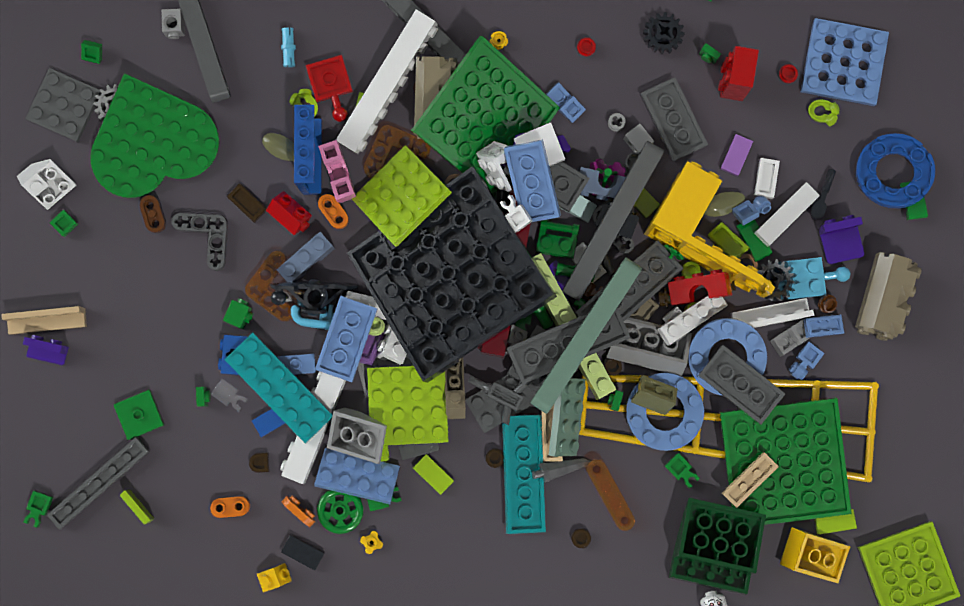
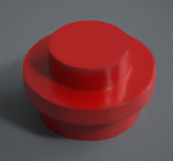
[577,38,596,57]
[779,64,798,83]

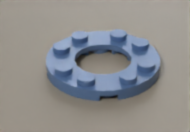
[688,318,767,395]
[626,373,704,451]

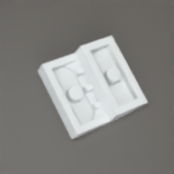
[514,123,565,166]

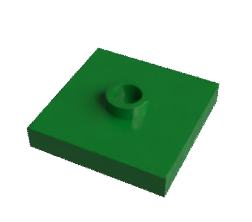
[114,390,165,440]

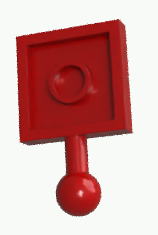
[305,55,353,122]

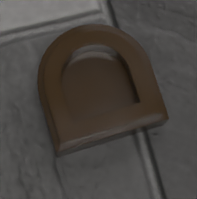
[249,453,270,473]

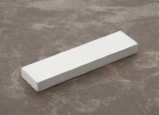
[754,182,820,247]

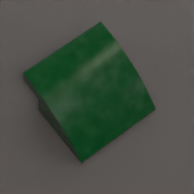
[668,498,766,595]

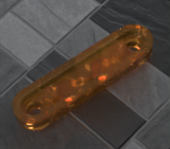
[587,459,635,531]

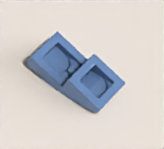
[546,82,586,123]

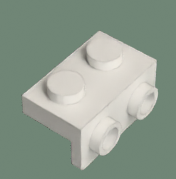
[376,323,407,365]

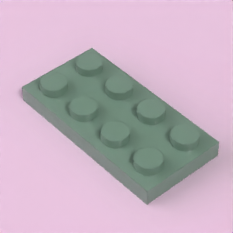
[549,378,586,457]

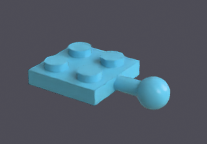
[783,257,851,300]

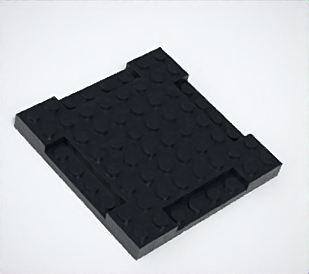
[347,166,557,383]

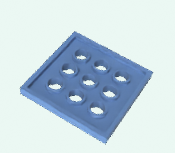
[800,18,889,106]

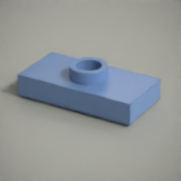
[803,314,844,338]
[277,354,316,375]

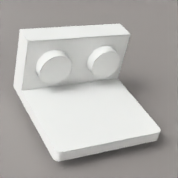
[476,141,512,192]

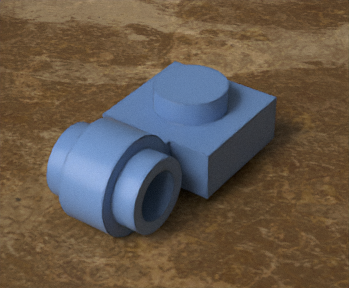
[732,196,771,225]
[789,342,825,380]

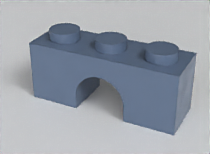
[577,167,626,201]
[277,232,335,282]

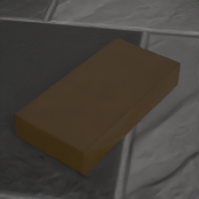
[226,183,267,223]

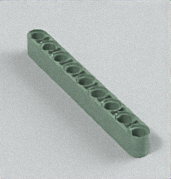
[530,257,642,414]

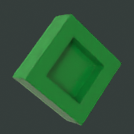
[81,40,102,64]
[699,43,722,64]
[50,210,78,237]
[196,387,211,407]
[607,390,624,411]

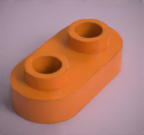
[318,194,349,229]
[281,495,315,527]
[210,496,250,518]

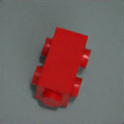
[266,191,312,235]

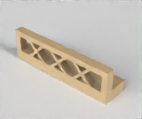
[2,306,87,335]

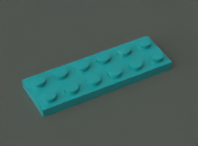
[225,333,333,444]
[502,415,546,534]

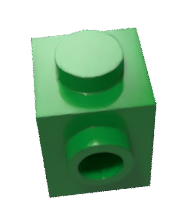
[223,299,253,329]

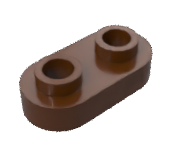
[140,195,166,233]

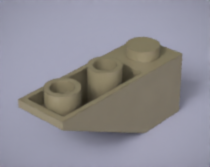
[445,357,466,419]

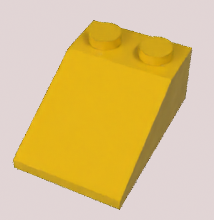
[780,527,850,583]

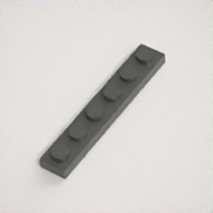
[47,437,150,530]

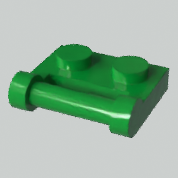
[536,220,580,259]

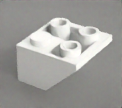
[17,159,76,210]

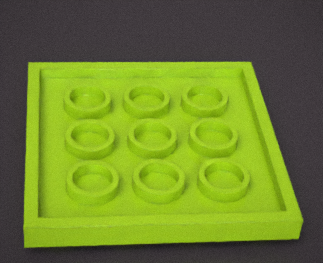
[351,145,452,247]
[367,366,449,446]
[858,521,960,606]

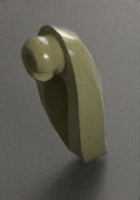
[262,133,294,161]
[704,192,745,217]

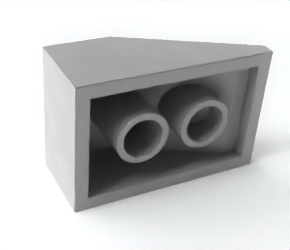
[327,407,387,464]

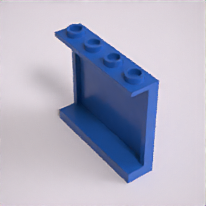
[294,105,322,195]

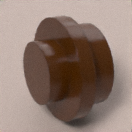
[818,294,837,313]

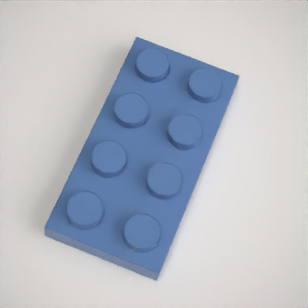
[504,139,561,222]
[315,296,378,382]
[314,448,400,504]

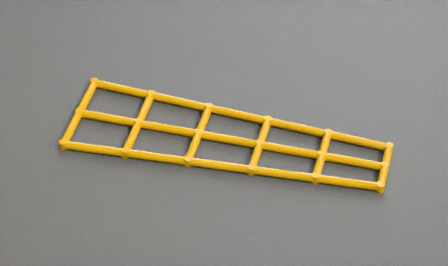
[579,375,879,482]

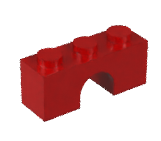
[668,269,732,306]

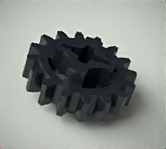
[643,12,685,54]
[758,259,797,301]

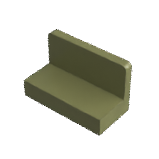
[631,375,678,415]

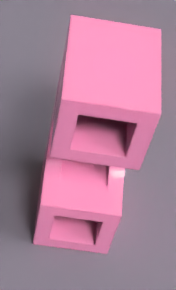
[318,140,356,203]

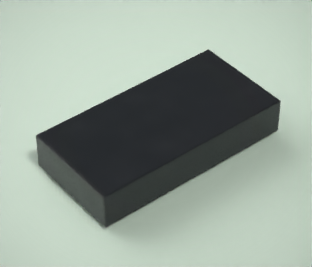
[281,535,325,571]

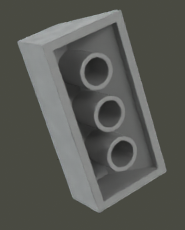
[607,317,692,376]

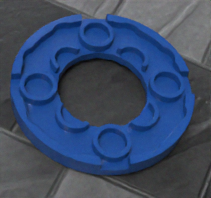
[856,133,935,208]

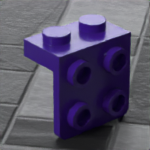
[818,215,864,264]

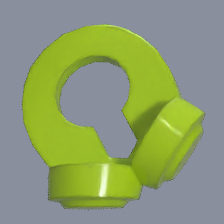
[290,89,318,117]
[808,100,840,126]

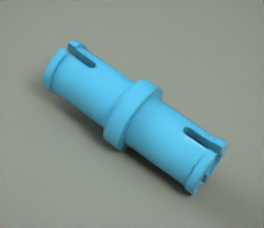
[281,27,296,67]

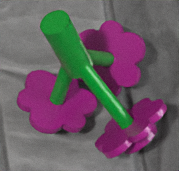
[589,158,626,198]

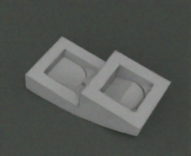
[770,319,809,357]

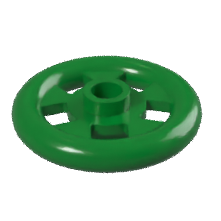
[317,490,363,534]

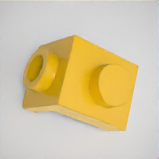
[257,563,292,592]

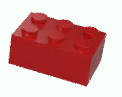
[718,46,759,101]

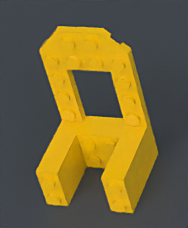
[644,161,775,298]

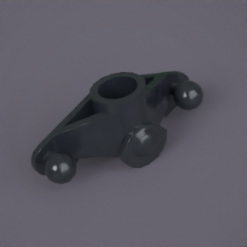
[270,279,358,316]

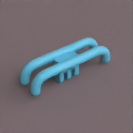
[291,305,334,330]

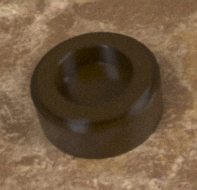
[571,528,591,548]

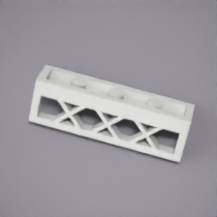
[730,298,814,328]

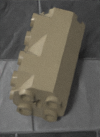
[414,57,460,139]
[855,252,921,341]

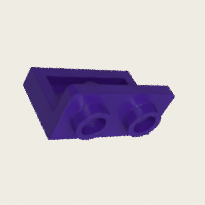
[23,335,69,365]

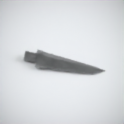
[532,458,596,483]

